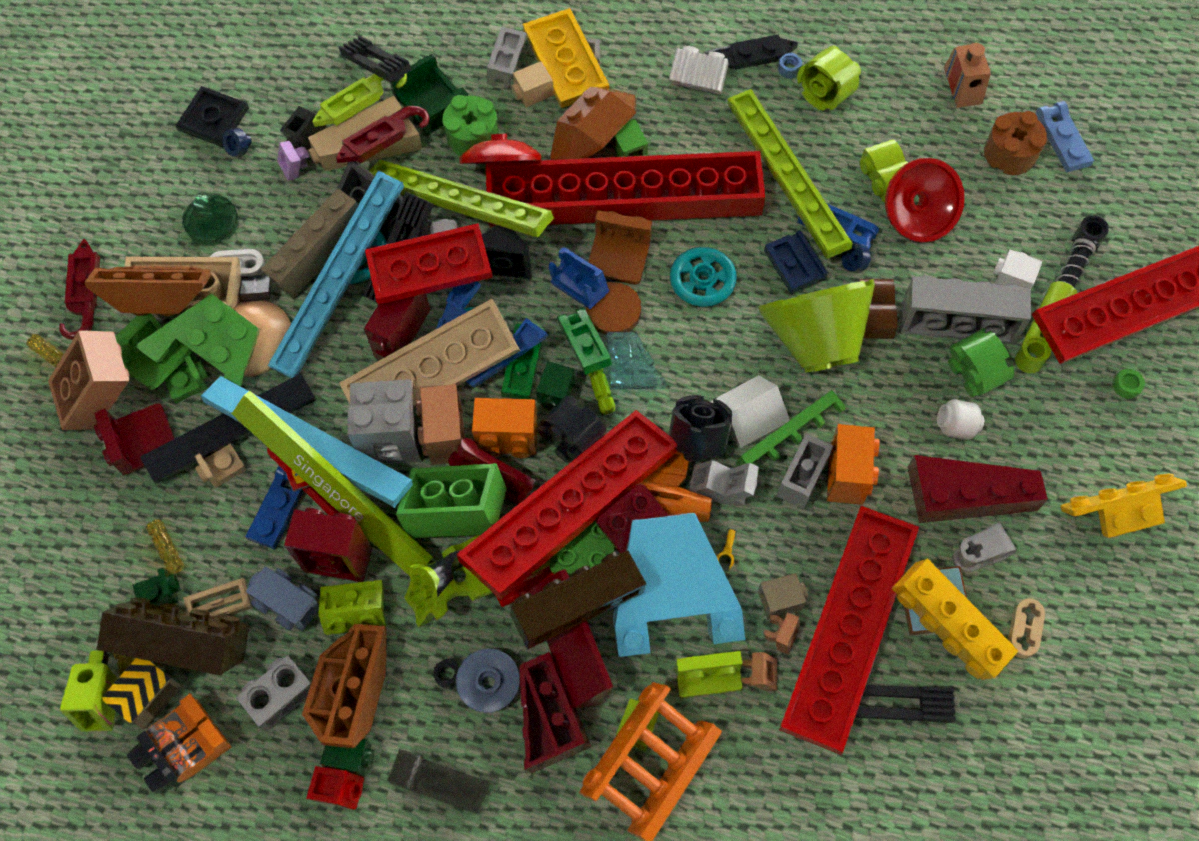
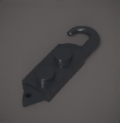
[702,34,798,70]

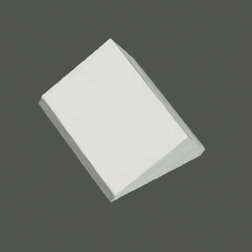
[710,375,790,450]

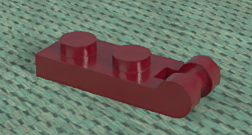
[448,438,535,505]

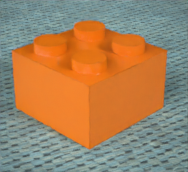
[472,398,538,458]
[827,424,880,505]

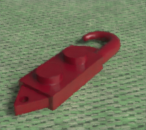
[336,106,430,164]
[59,239,100,340]

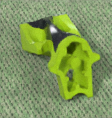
[404,535,493,628]

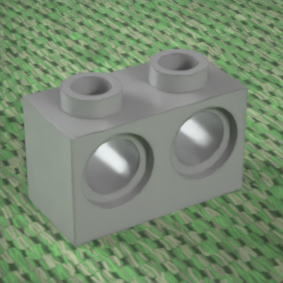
[236,655,311,732]

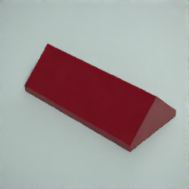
[527,569,613,708]

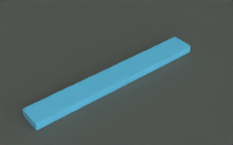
[267,171,404,378]
[201,376,413,507]

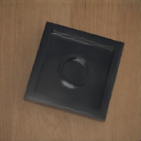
[175,86,249,148]

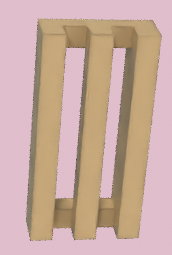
[183,578,253,618]

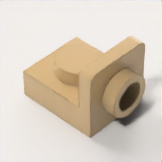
[194,443,247,488]

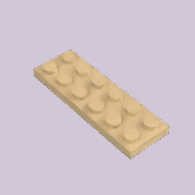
[339,299,520,410]

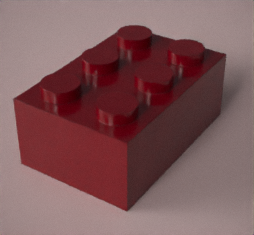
[284,508,372,582]

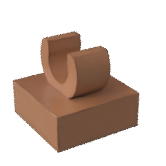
[764,613,800,655]
[742,652,777,691]

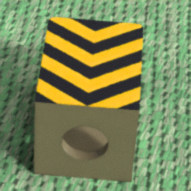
[102,658,182,730]

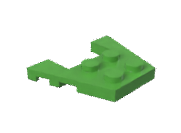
[136,294,261,387]

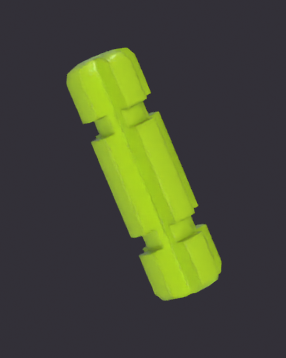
[588,368,615,415]

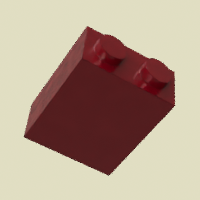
[364,294,431,360]

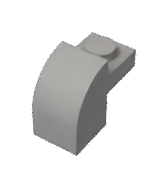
[689,460,759,506]

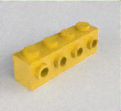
[892,558,1018,680]

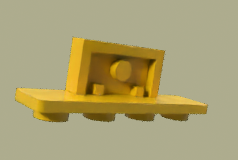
[1060,474,1187,538]

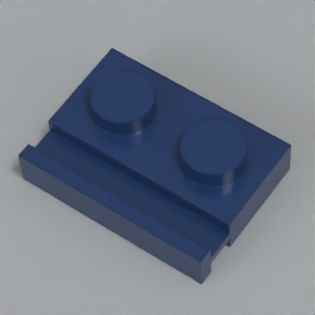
[764,230,828,294]

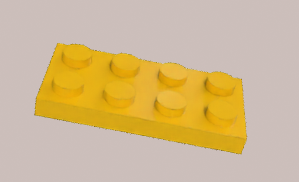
[523,8,609,108]

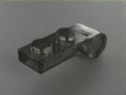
[387,749,490,815]

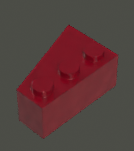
[519,652,591,773]

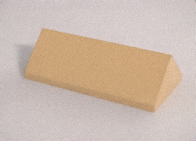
[124,257,241,309]

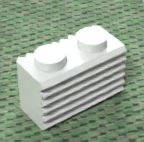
[669,46,729,95]

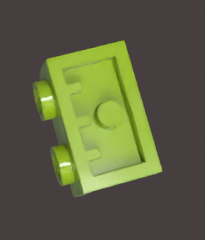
[318,580,386,635]
[675,651,743,698]

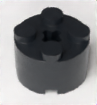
[669,395,732,462]
[536,396,606,462]

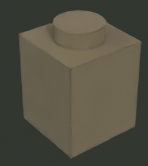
[758,573,808,620]

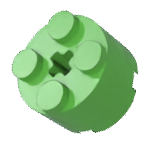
[443,95,499,156]
[948,328,1014,398]

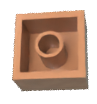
[416,384,465,465]

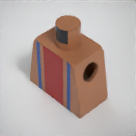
[944,43,990,108]

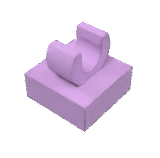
[277,141,309,181]

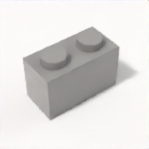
[777,434,833,509]

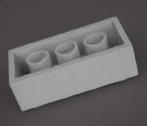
[900,275,1031,345]

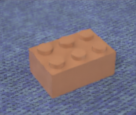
[48,331,129,430]

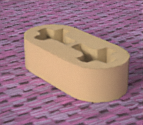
[1008,598,1045,659]

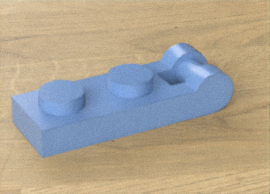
[1036,101,1094,173]

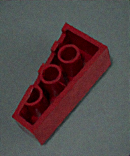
[907,455,1048,523]

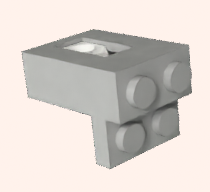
[347,379,421,464]

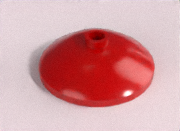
[459,134,542,164]
[885,158,965,242]

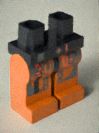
[127,693,232,794]

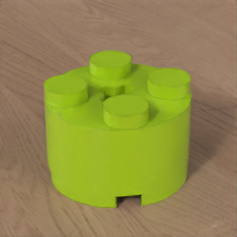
[797,45,861,111]

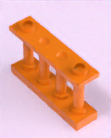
[579,682,722,841]

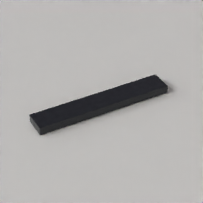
[140,374,316,484]

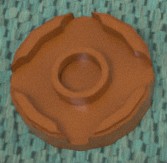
[586,282,641,336]

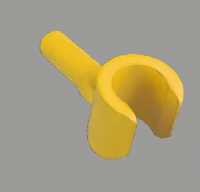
[717,529,736,570]

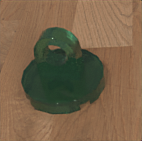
[182,193,239,246]

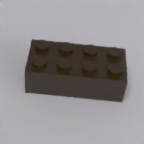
[96,597,250,676]

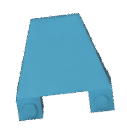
[613,513,745,657]

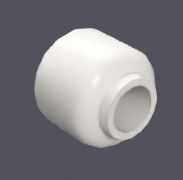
[937,399,985,440]

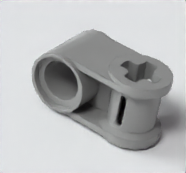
[952,523,1017,573]

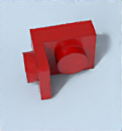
[306,766,364,810]

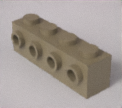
[261,189,358,299]

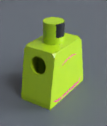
[60,650,118,732]

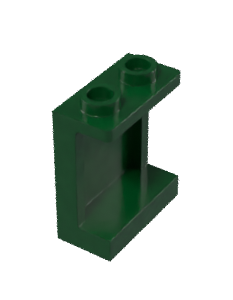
[390,54,469,136]

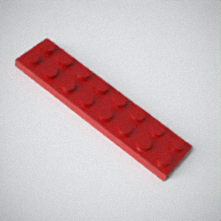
[1031,246,1199,365]
[457,410,678,600]
[779,506,919,755]

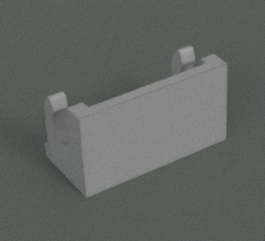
[487,26,527,88]

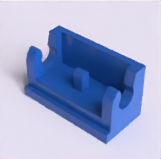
[549,247,609,309]

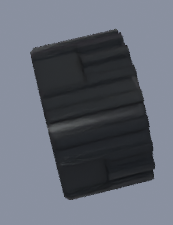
[433,659,460,689]

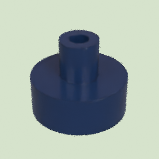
[223,128,252,157]
[841,243,871,272]

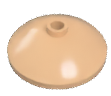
[233,300,291,377]

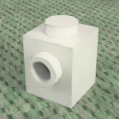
[993,250,1043,288]

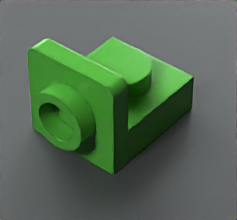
[164,355,208,403]

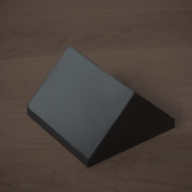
[482,225,532,279]

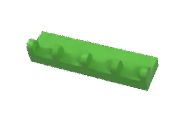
[735,390,846,474]

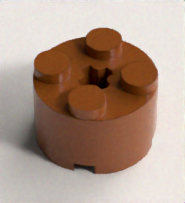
[984,111,1047,175]

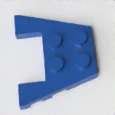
[436,281,548,388]

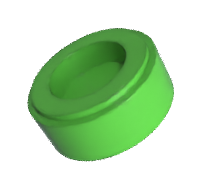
[1112,369,1145,399]

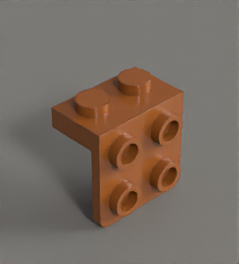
[588,210,652,285]

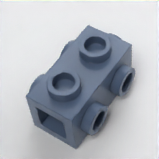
[246,566,319,632]

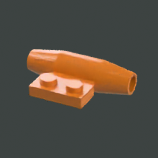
[640,452,713,522]

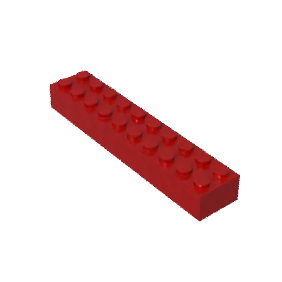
[486,151,765,228]

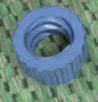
[778,53,802,79]

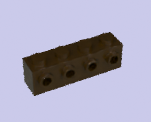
[510,550,647,650]

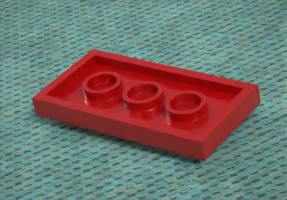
[365,223,492,305]

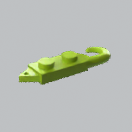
[312,73,407,127]

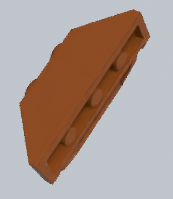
[550,86,637,160]
[85,266,211,316]
[302,624,387,748]

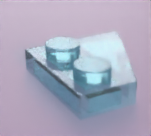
[606,332,666,390]

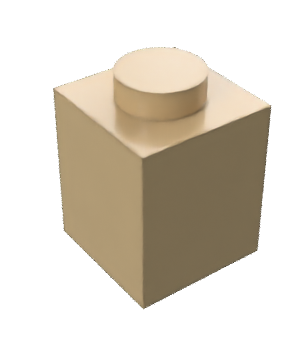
[511,61,554,107]

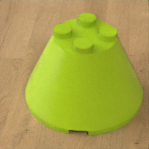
[758,279,875,373]

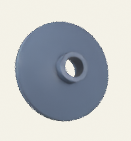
[456,649,520,713]

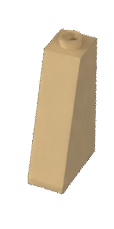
[308,96,422,171]

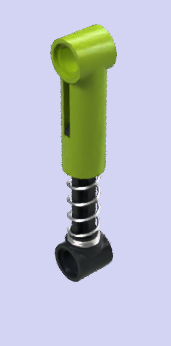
[1015,215,1109,373]

